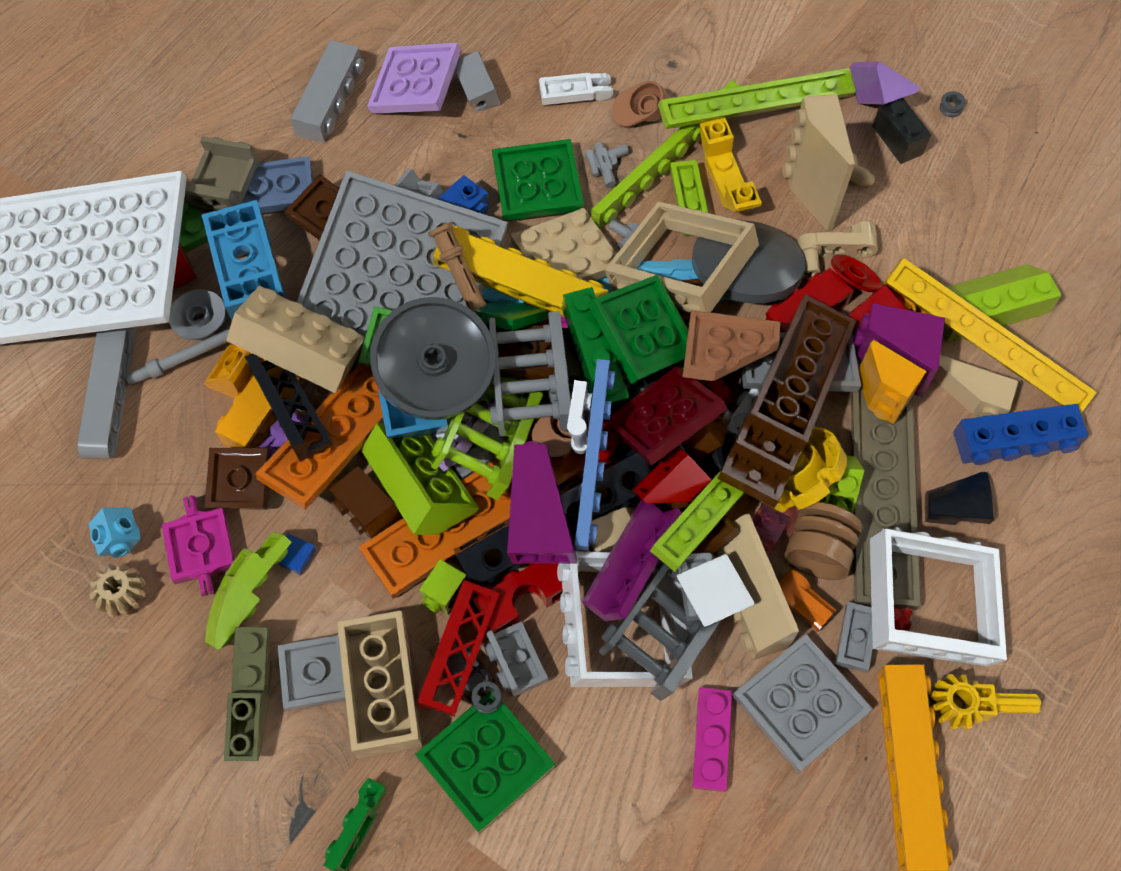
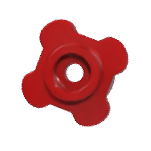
[894,608,912,631]

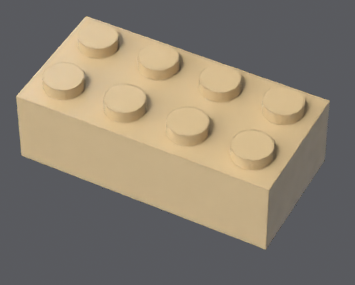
[226,286,365,394]
[337,611,423,759]

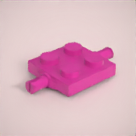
[161,495,235,596]

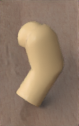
[850,154,875,187]

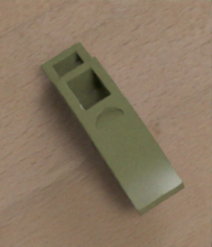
[224,627,272,761]

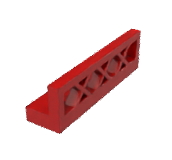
[417,580,500,717]

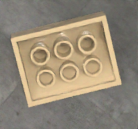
[782,94,855,231]

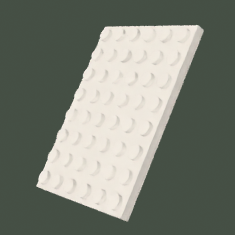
[0,171,187,344]

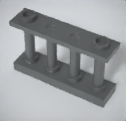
[598,559,721,701]

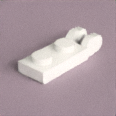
[539,73,614,105]

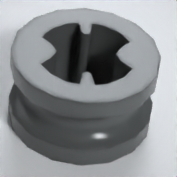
[940,91,965,117]
[472,681,502,714]

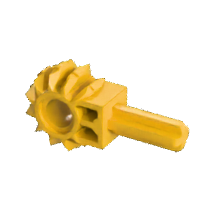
[929,674,1041,730]

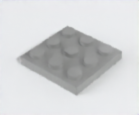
[732,634,873,774]

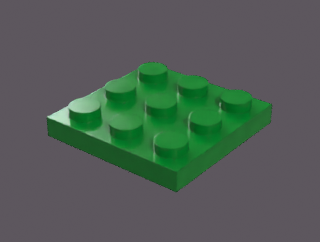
[492,139,584,221]
[588,274,688,384]
[415,691,556,834]

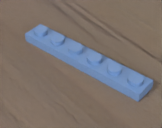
[575,359,615,552]

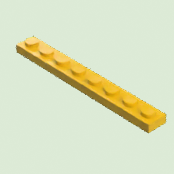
[884,258,1097,414]

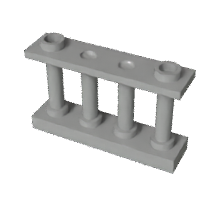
[489,312,571,436]

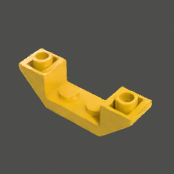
[699,117,762,212]

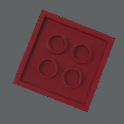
[605,366,728,465]

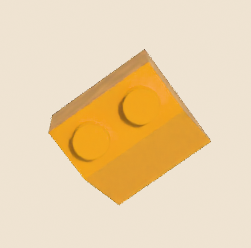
[858,339,927,424]

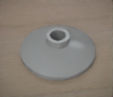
[169,289,226,340]

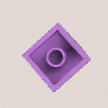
[850,61,920,104]

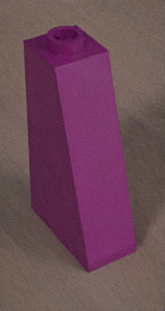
[507,441,577,564]

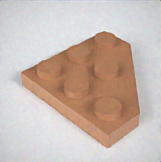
[683,310,780,381]

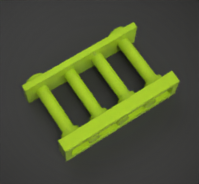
[431,384,543,500]

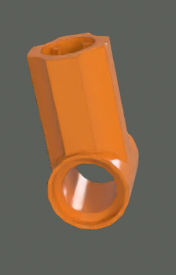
[778,569,836,632]

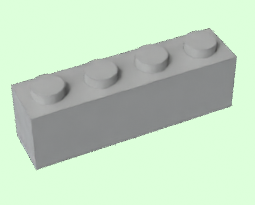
[290,40,364,143]

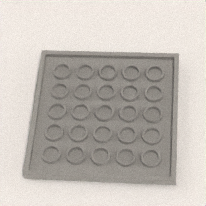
[297,170,508,353]

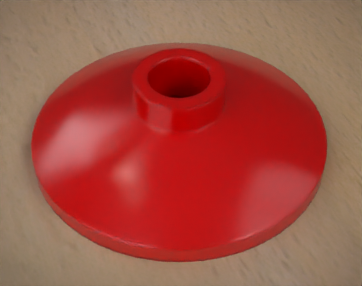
[831,254,881,292]

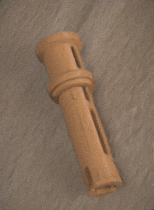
[428,222,486,311]

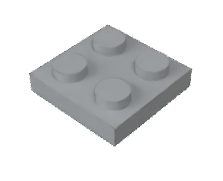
[277,635,346,711]

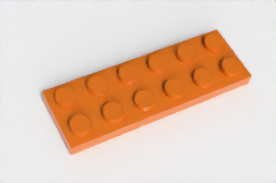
[256,364,384,510]

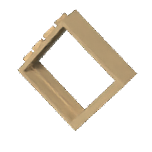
[605,201,759,313]

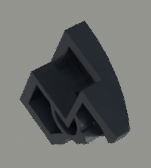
[925,472,994,525]

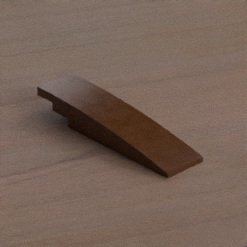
[717,294,857,508]

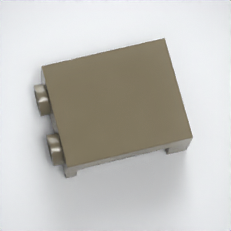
[184,137,259,211]

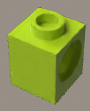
[419,559,468,615]

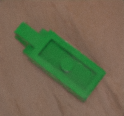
[323,778,388,871]

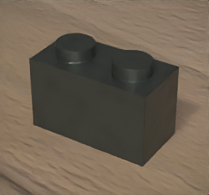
[872,98,931,164]

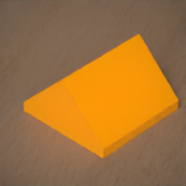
[204,343,264,398]

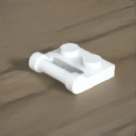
[567,380,593,454]

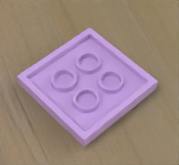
[367,43,461,114]

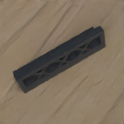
[245,354,333,462]

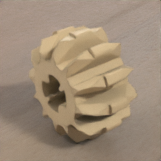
[89,562,146,617]

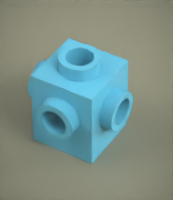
[89,507,141,558]

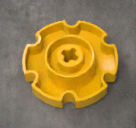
[760,427,847,512]

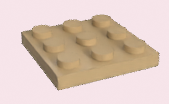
[511,208,617,282]

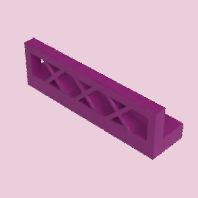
[582,500,683,622]

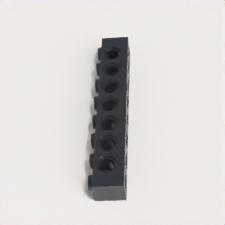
[453,443,687,587]

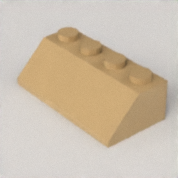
[711,513,799,660]

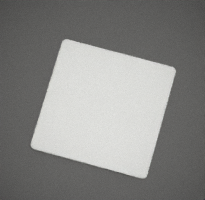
[677,554,754,627]

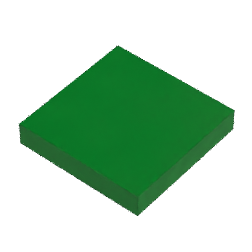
[473,299,548,331]

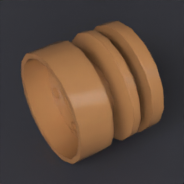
[784,502,863,580]

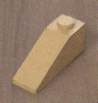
[933,355,1018,417]

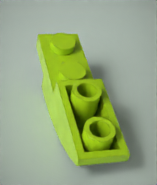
[205,532,292,651]

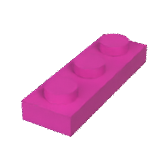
[692,687,732,792]

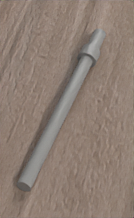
[125,329,229,386]

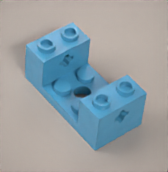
[202,200,287,320]

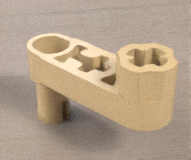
[798,221,878,279]

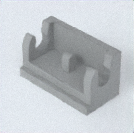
[455,51,501,112]

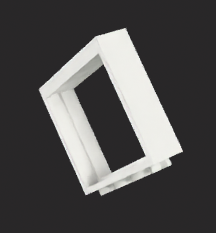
[870,527,1007,667]
[557,551,693,687]

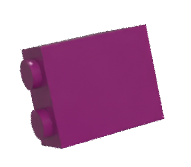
[853,303,945,397]

